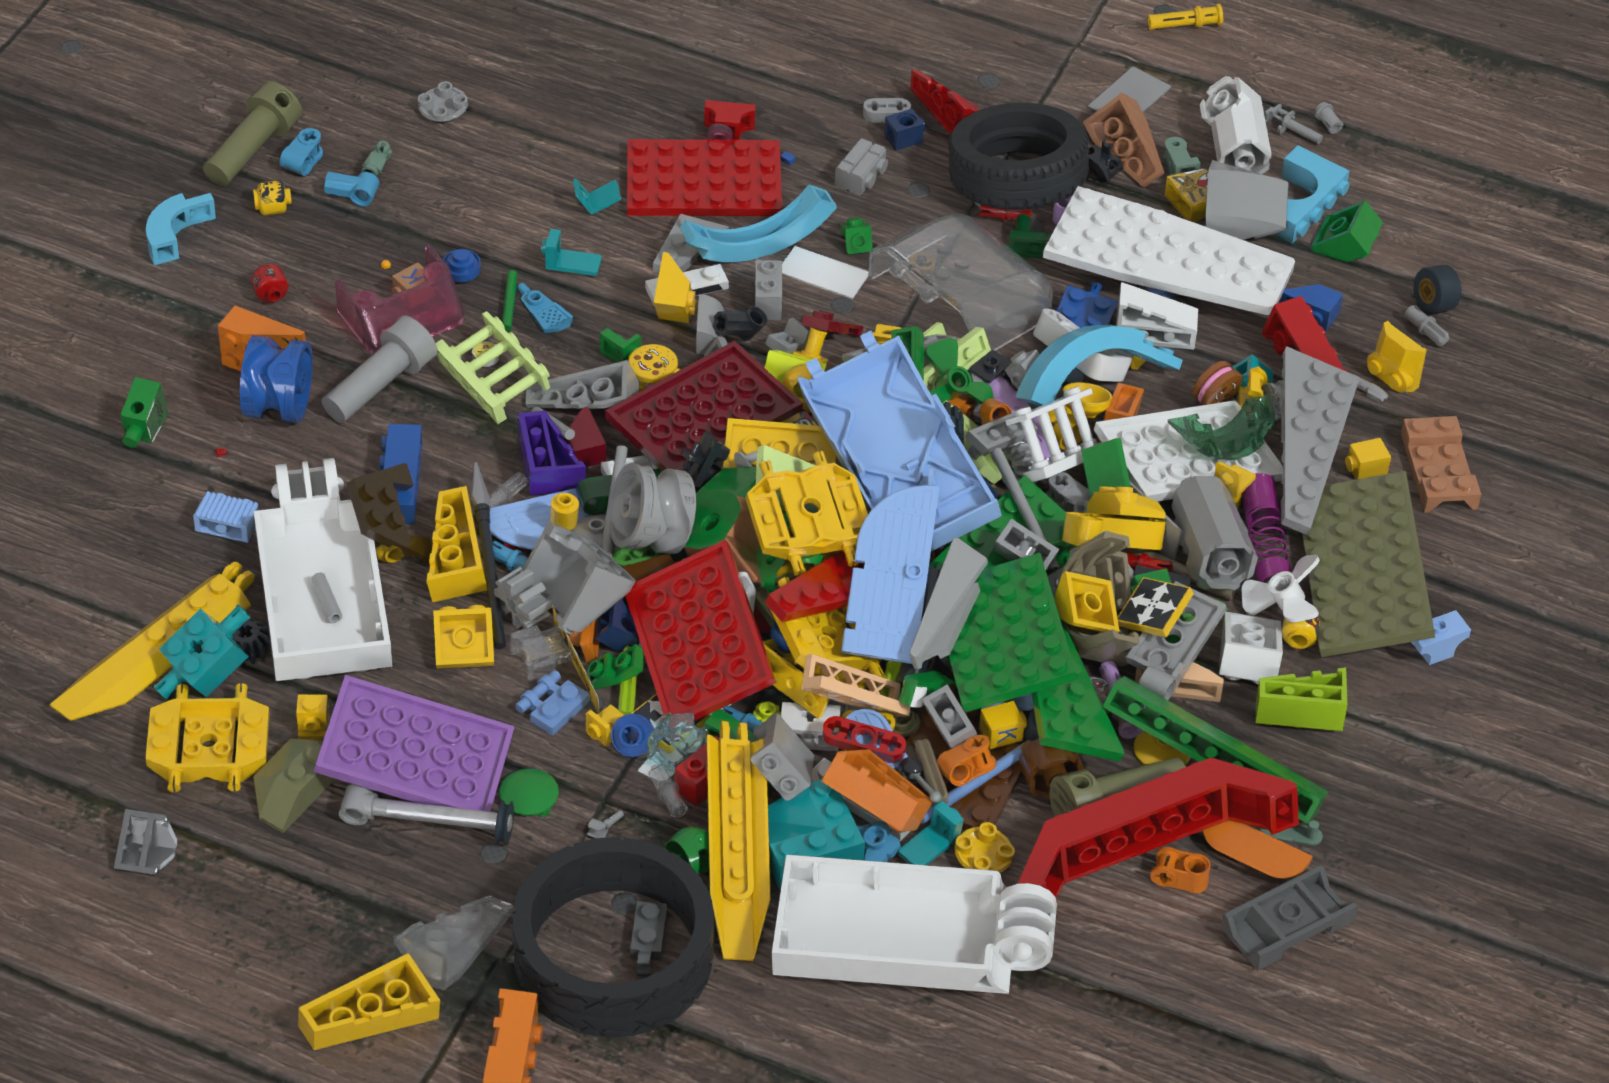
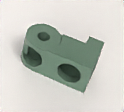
[1163,137,1200,175]

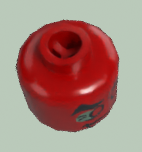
[250,264,289,303]

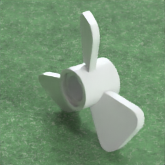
[1242,555,1320,622]

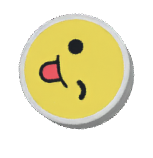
[472,341,499,367]

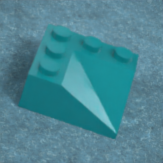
[768,779,865,889]

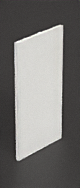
[782,246,870,300]

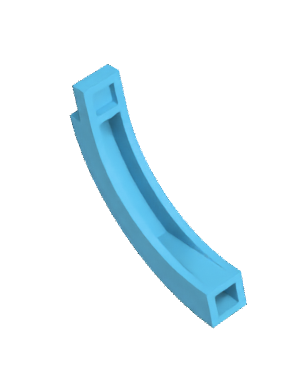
[679,184,837,262]

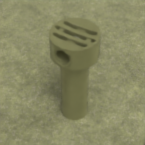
[203,81,303,187]
[1049,757,1186,816]

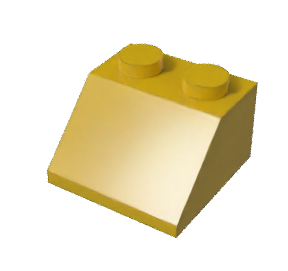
[653,252,698,323]

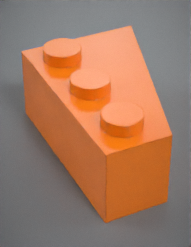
[821,749,933,833]

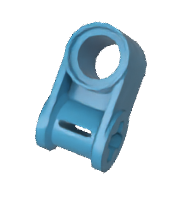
[280,128,323,176]

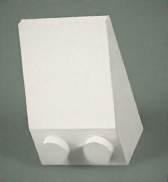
[1219,612,1283,684]

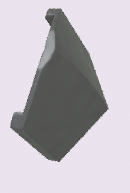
[114,809,178,875]

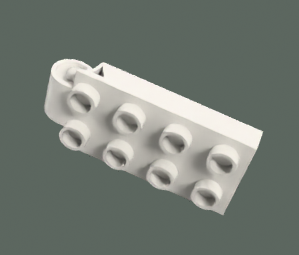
[254,458,392,681]
[772,855,1057,994]

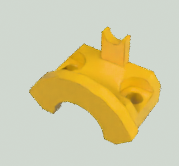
[1236,367,1272,417]

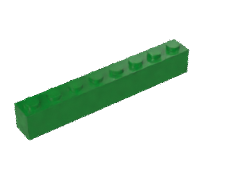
[1102,676,1329,824]

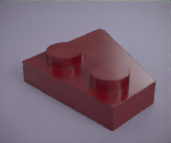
[802,310,864,336]

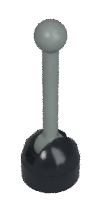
[897,757,942,803]

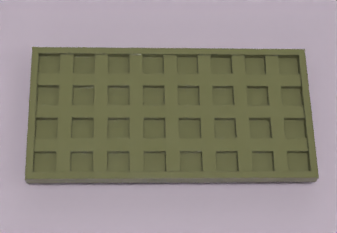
[1303,471,1436,657]

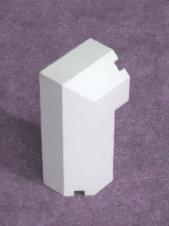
[1200,76,1271,174]

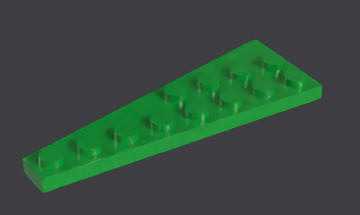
[1031,619,1124,762]

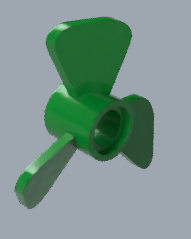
[924,338,994,404]

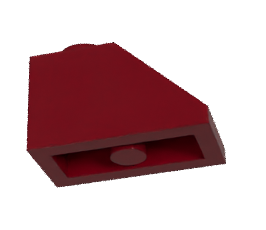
[566,407,606,468]

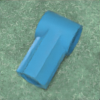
[324,172,380,206]

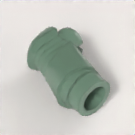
[361,141,392,177]

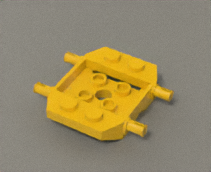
[745,451,868,576]
[771,577,886,681]
[146,683,270,792]

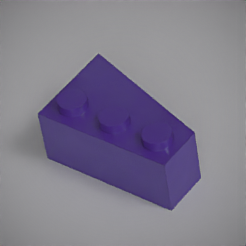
[518,411,586,495]

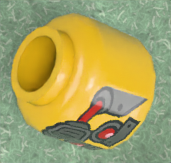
[1282,616,1320,649]

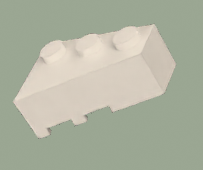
[1116,282,1198,350]

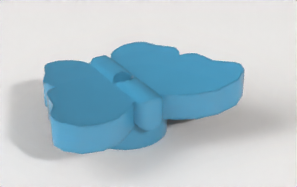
[857,821,901,862]

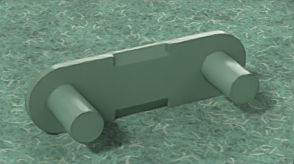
[1249,820,1323,846]

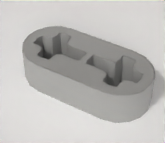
[863,98,911,123]

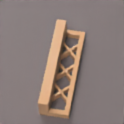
[801,654,911,717]

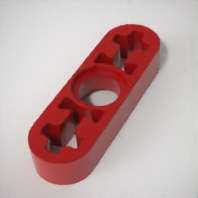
[822,716,906,763]

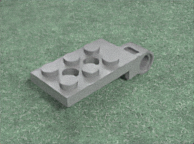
[1126,581,1226,700]

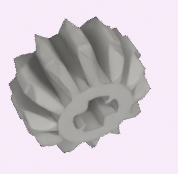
[1004,440,1039,484]

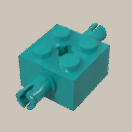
[154,605,251,699]

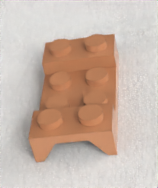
[1401,416,1481,513]

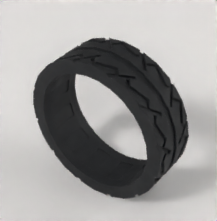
[512,837,714,1037]

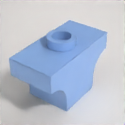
[1411,610,1471,665]

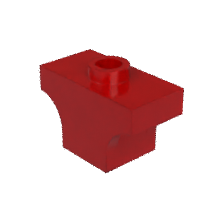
[704,100,756,140]

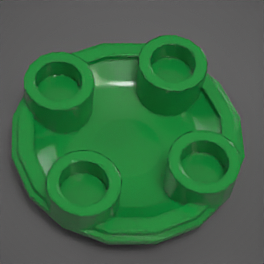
[500,768,559,817]

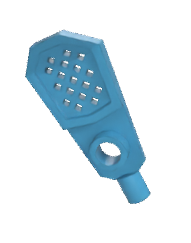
[517,283,573,333]

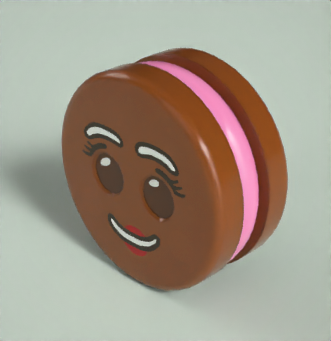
[1192,361,1243,405]

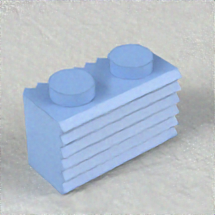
[193,491,259,543]

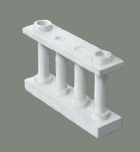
[1005,386,1102,482]

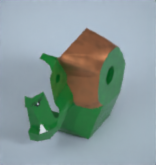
[684,467,823,594]

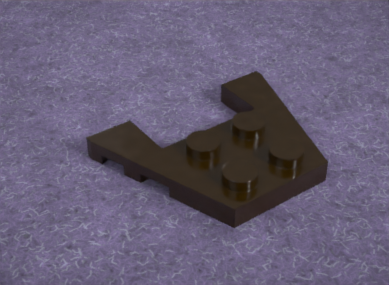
[347,463,432,566]

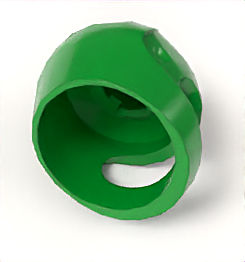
[665,826,709,874]

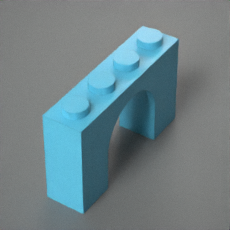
[1274,145,1350,244]

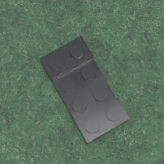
[1221,865,1358,971]

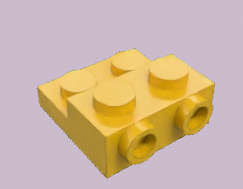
[433,605,494,669]

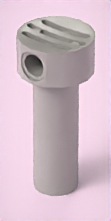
[322,315,438,423]

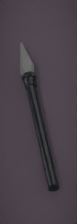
[471,462,506,649]

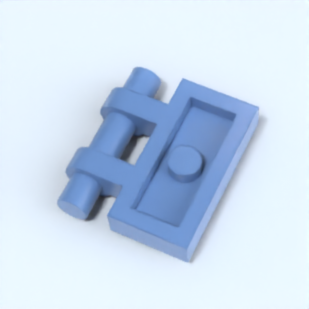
[515,670,590,736]

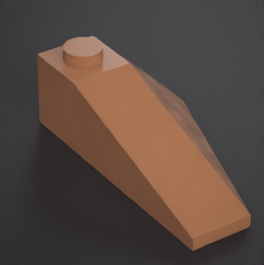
[1083,93,1164,188]

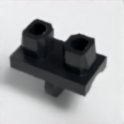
[680,431,730,488]

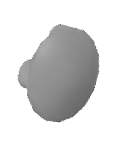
[418,81,468,122]

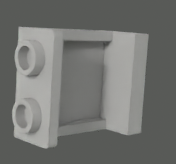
[751,713,814,801]

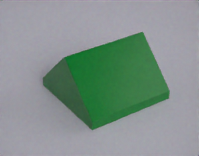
[1081,438,1131,498]

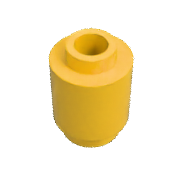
[549,493,579,530]

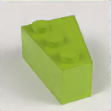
[1255,667,1347,731]

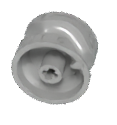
[608,463,696,555]

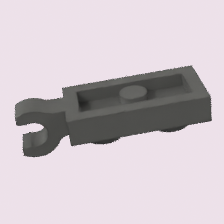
[630,901,667,976]

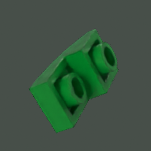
[587,644,644,690]

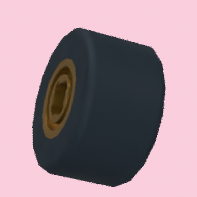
[1413,264,1462,314]

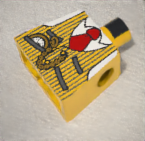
[1164,169,1208,223]

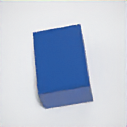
[780,151,796,166]

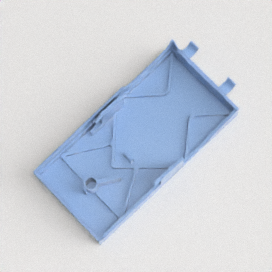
[797,331,1002,551]

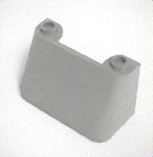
[522,521,636,634]

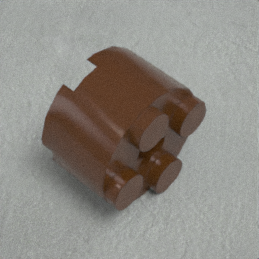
[1019,738,1085,801]

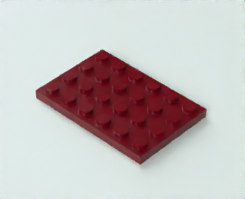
[605,341,803,471]

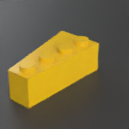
[427,486,487,602]
[298,953,440,1050]

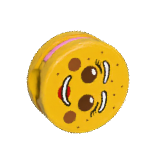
[628,344,678,391]

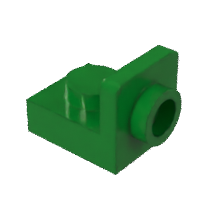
[600,328,642,363]

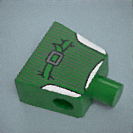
[121,377,169,448]

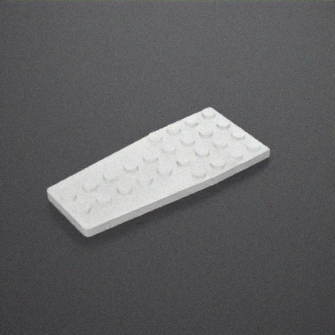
[1043,186,1295,315]

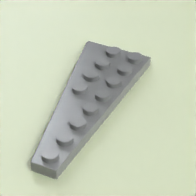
[1281,346,1360,535]

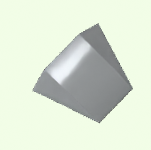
[1206,160,1289,240]

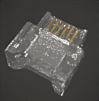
[510,625,571,682]

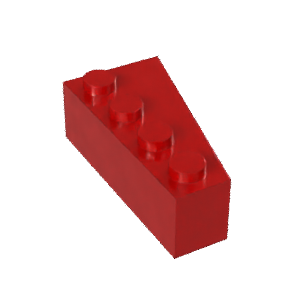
[1261,296,1349,373]

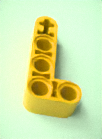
[1062,512,1166,550]

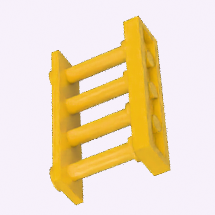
[763,638,867,719]

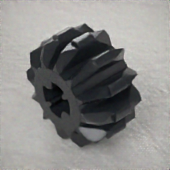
[232,618,271,665]

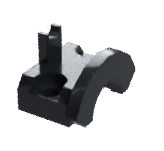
[1088,139,1122,183]

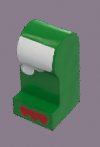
[898,670,956,708]

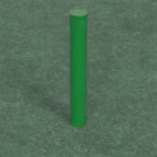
[502,270,518,333]

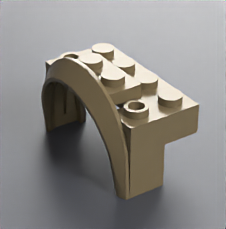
[1057,531,1139,667]

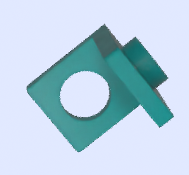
[573,178,621,215]

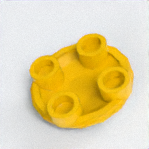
[955,822,1015,873]

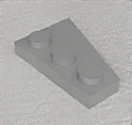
[653,214,729,273]

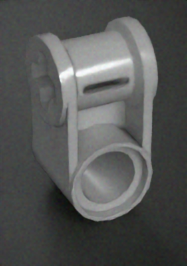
[1046,472,1091,512]

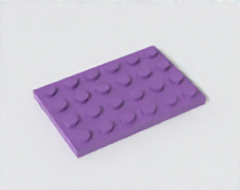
[314,675,515,812]

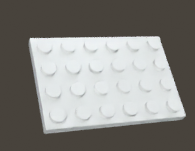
[1094,400,1283,502]

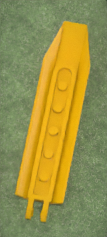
[50,561,255,721]
[707,721,770,961]

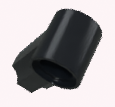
[713,306,768,341]

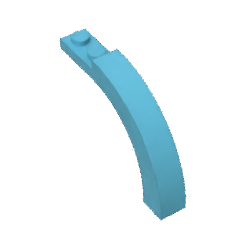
[1015,325,1183,407]

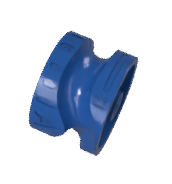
[240,335,313,423]

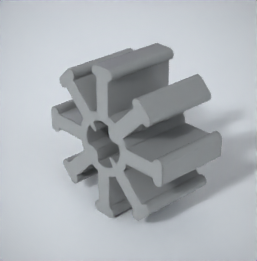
[494,567,552,630]

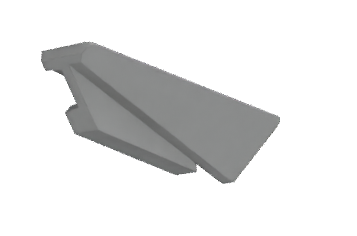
[910,537,988,669]

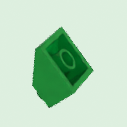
[1310,200,1383,262]

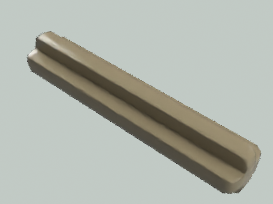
[914,739,949,805]

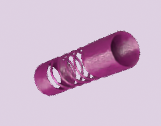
[1241,473,1292,583]

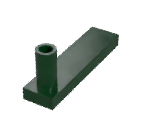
[1008,214,1053,260]

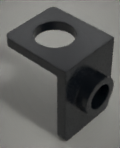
[970,349,1012,383]

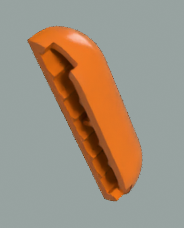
[1203,820,1313,879]

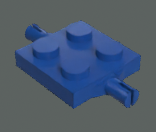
[1057,282,1117,328]

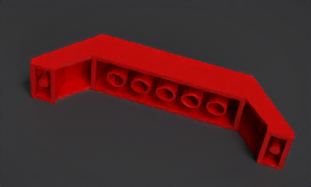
[1018,758,1299,898]

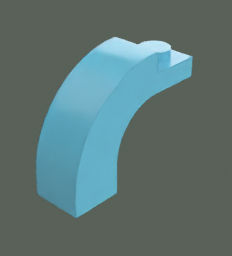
[146,193,216,265]

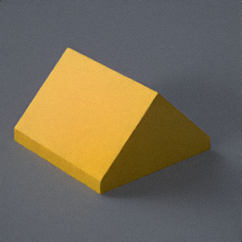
[1054,571,1120,633]

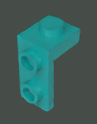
[541,229,602,276]
[898,801,964,866]

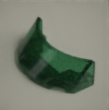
[1167,394,1276,461]

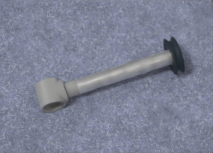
[339,784,514,845]

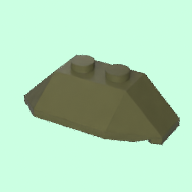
[253,739,335,833]

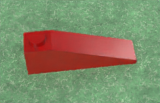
[910,69,980,134]

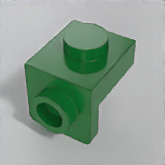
[840,217,872,254]

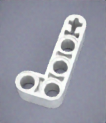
[1033,308,1134,382]

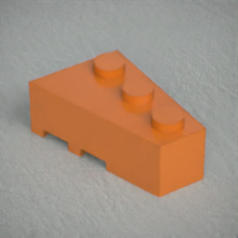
[483,988,543,1083]

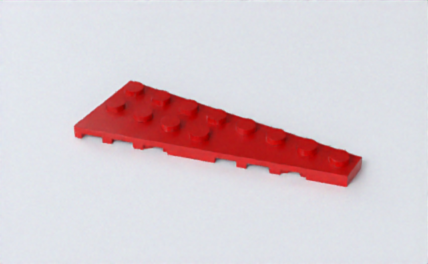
[765,548,932,622]

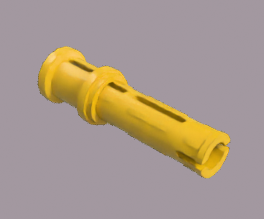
[1147,3,1223,30]

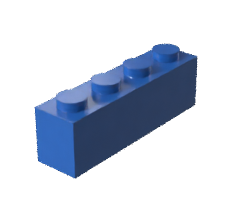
[379,424,423,524]

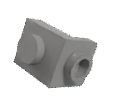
[765,318,810,354]

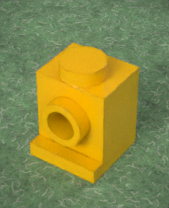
[296,695,330,740]

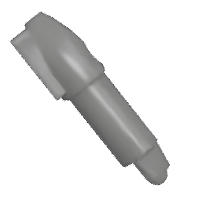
[1351,373,1388,403]

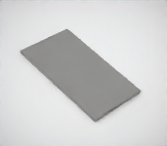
[1087,66,1172,113]

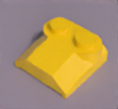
[1367,321,1427,392]
[1087,487,1166,519]

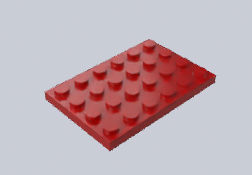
[627,139,782,216]
[625,540,777,731]

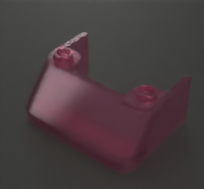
[335,244,464,355]

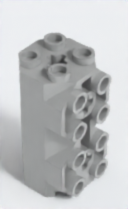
[1172,476,1258,590]

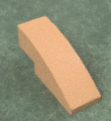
[1135,662,1224,702]

